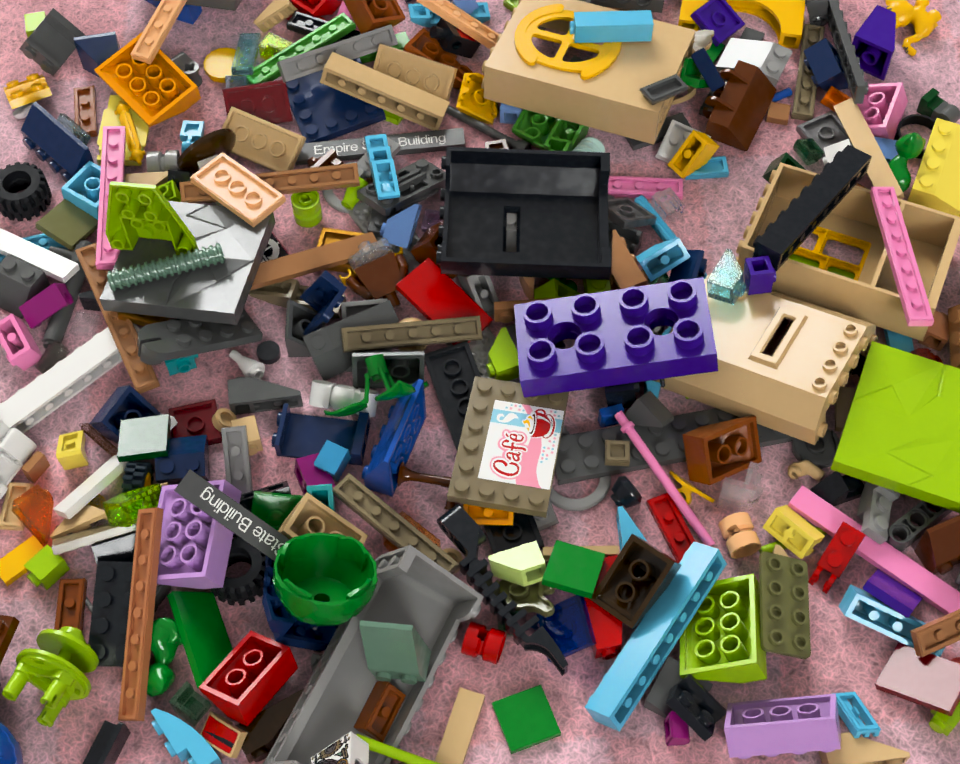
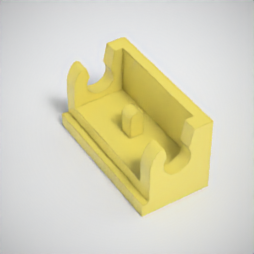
[762,505,825,559]

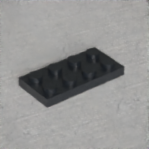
[88,561,133,667]

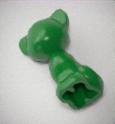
[888,132,926,192]
[147,617,183,697]

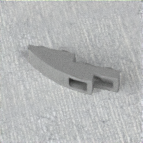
[857,482,900,544]

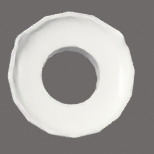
[13,101,37,119]

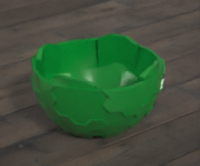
[272,533,378,626]

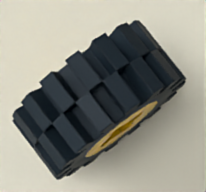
[122,461,154,507]

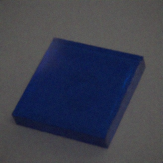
[536,595,597,662]

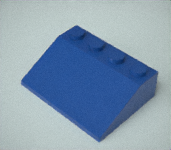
[362,379,426,497]

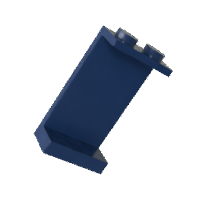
[272,403,371,466]

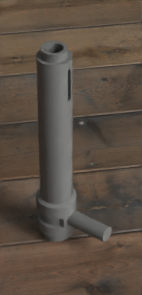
[42,240,93,351]

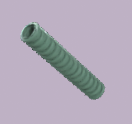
[107,243,225,292]

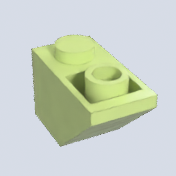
[488,541,546,587]

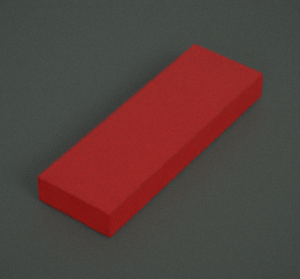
[646,493,696,563]

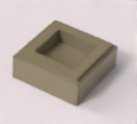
[605,440,630,466]

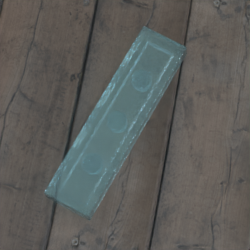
[231,33,261,75]

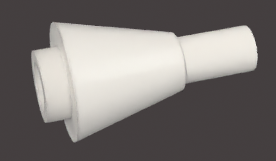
[229,350,265,379]

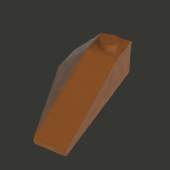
[403,28,473,90]

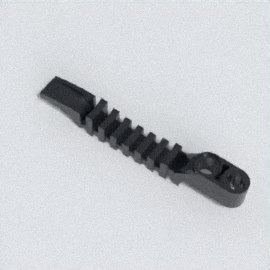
[437,504,568,676]

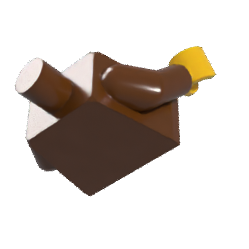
[339,247,409,308]

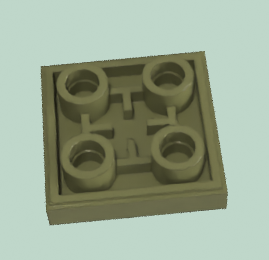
[35,199,98,251]

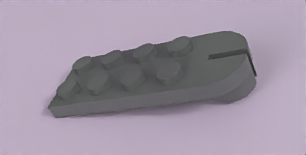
[137,308,263,365]

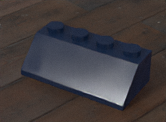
[21,102,94,183]

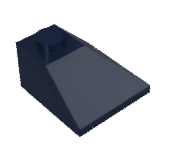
[74,31,121,78]

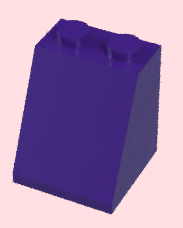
[852,5,896,81]

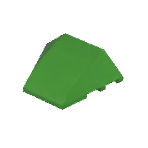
[512,109,589,151]

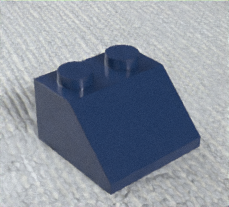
[804,38,849,92]
[89,385,161,444]
[155,435,210,485]

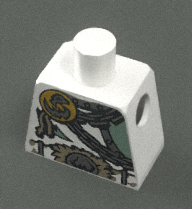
[311,731,369,764]

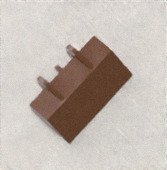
[703,60,777,151]

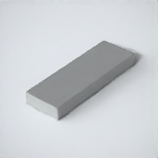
[221,425,253,494]

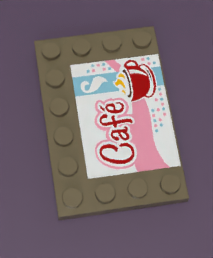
[447,376,569,518]

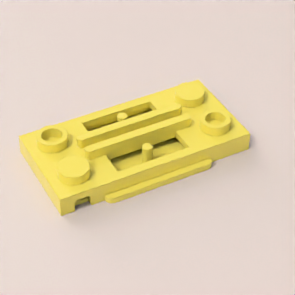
[97,95,149,166]

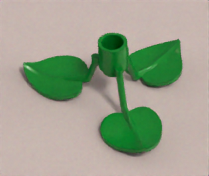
[324,354,429,417]

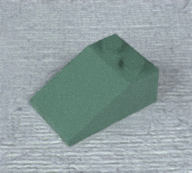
[359,620,431,685]

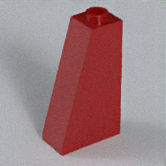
[577,554,622,660]

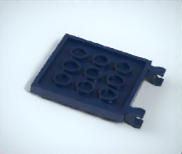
[286,57,386,143]

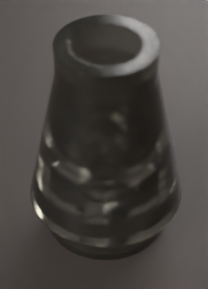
[35,340,70,374]

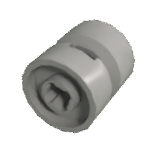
[146,150,180,172]

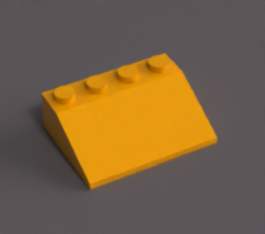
[94,32,201,127]

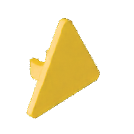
[669,470,715,505]

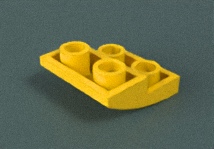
[3,73,52,109]

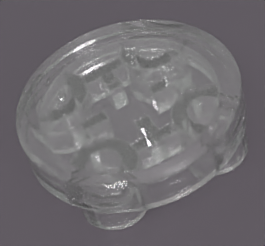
[348,238,393,272]

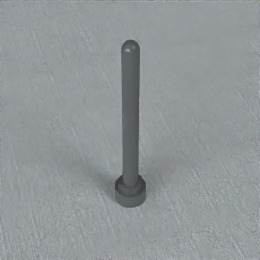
[446,106,532,150]

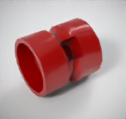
[461,621,507,665]

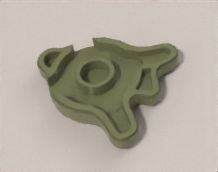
[496,562,555,617]

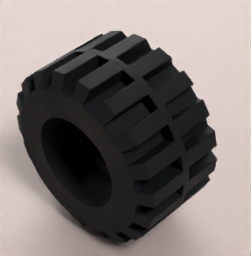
[0,162,52,221]
[211,535,266,606]

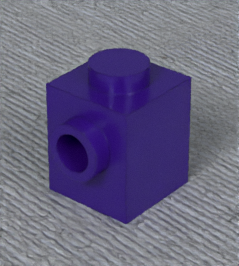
[743,256,776,295]

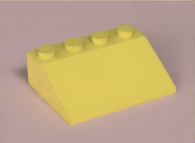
[907,118,960,217]

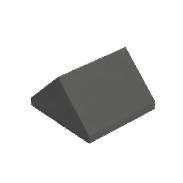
[285,300,326,357]

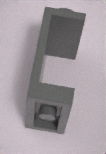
[19,8,86,76]

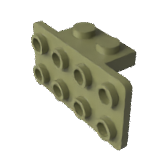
[759,552,811,659]

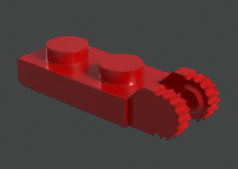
[808,521,865,594]

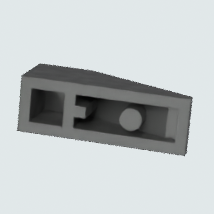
[227,377,303,415]

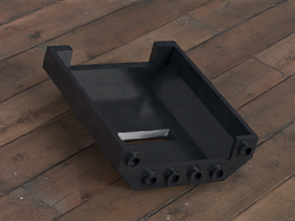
[436,147,612,280]

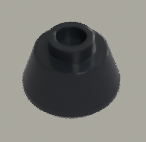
[610,476,642,508]

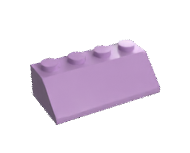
[724,693,841,759]

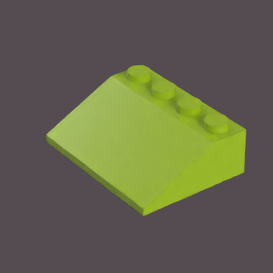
[680,573,767,683]

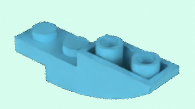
[151,708,222,764]

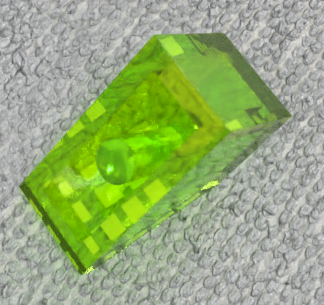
[103,484,161,527]

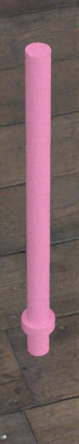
[614,411,715,547]

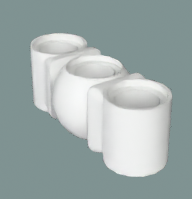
[309,380,379,417]

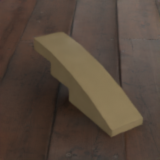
[249,279,347,319]

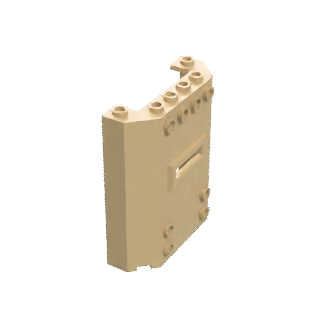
[656,273,878,445]

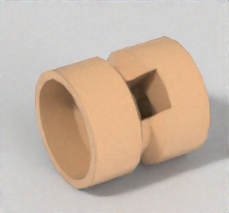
[718,512,762,559]

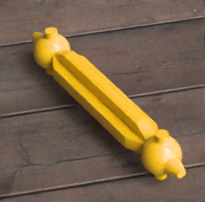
[114,101,146,165]

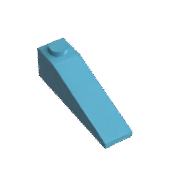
[838,584,945,657]

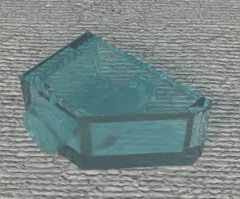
[707,248,746,305]

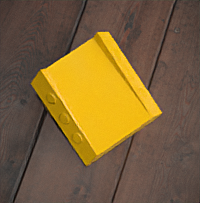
[456,73,498,125]

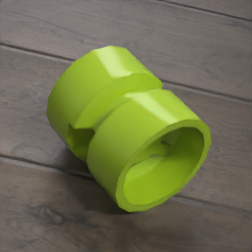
[291,191,322,228]

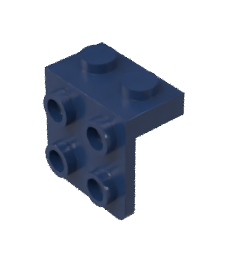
[300,270,347,336]

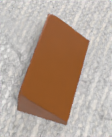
[354,681,406,743]

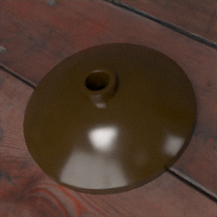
[177,129,236,173]

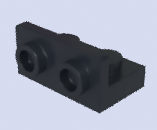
[666,674,726,741]

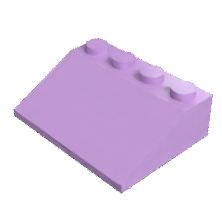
[157,479,242,589]

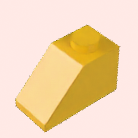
[668,130,720,178]

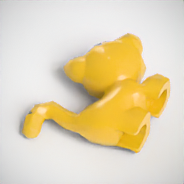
[885,0,942,56]

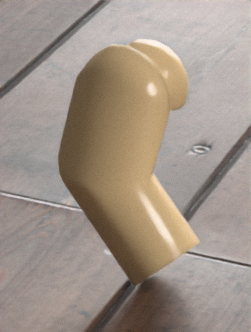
[788,460,825,482]

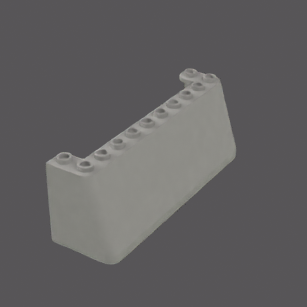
[264,545,484,764]

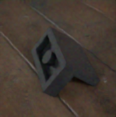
[83,721,131,764]

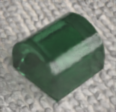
[793,138,824,165]

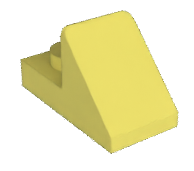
[56,430,89,470]

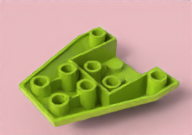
[105,181,198,255]

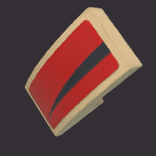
[200,711,247,758]

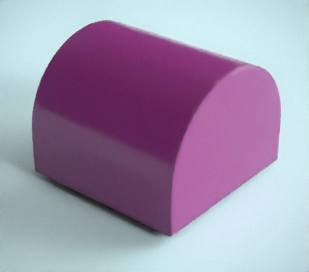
[664,711,690,746]

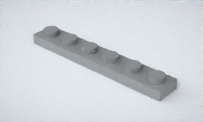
[277,24,398,83]

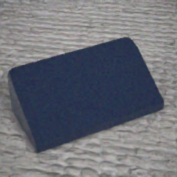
[691,48,725,92]

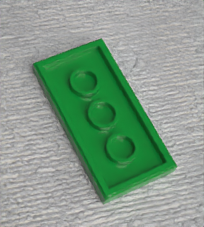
[167,591,233,688]

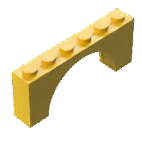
[678,0,805,49]

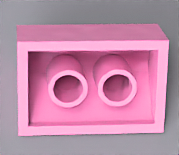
[857,82,908,140]

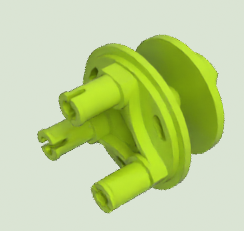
[2,626,99,727]

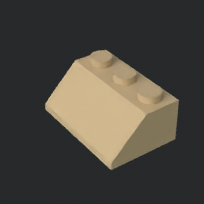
[278,492,368,544]

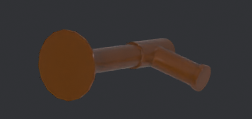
[397,461,455,510]

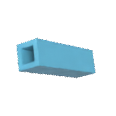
[569,10,654,43]

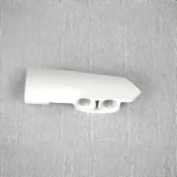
[0,419,37,499]

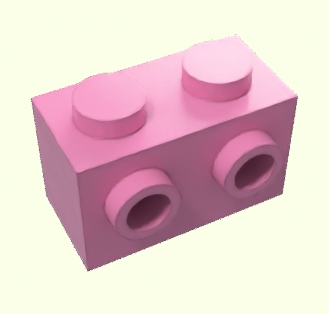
[0,313,44,371]

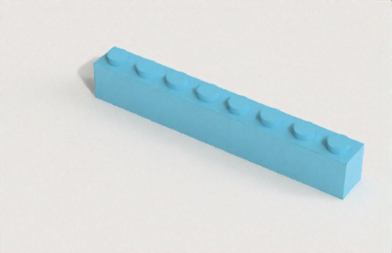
[585,541,727,732]

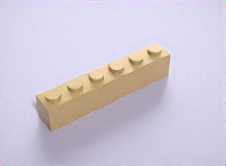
[320,52,450,131]

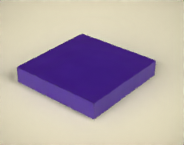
[690,0,745,47]
[863,569,923,618]

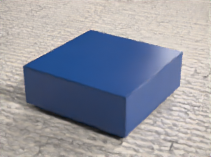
[598,404,624,428]

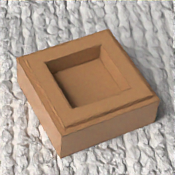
[766,102,791,126]
[22,451,50,483]

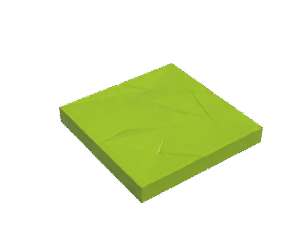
[830,341,960,513]

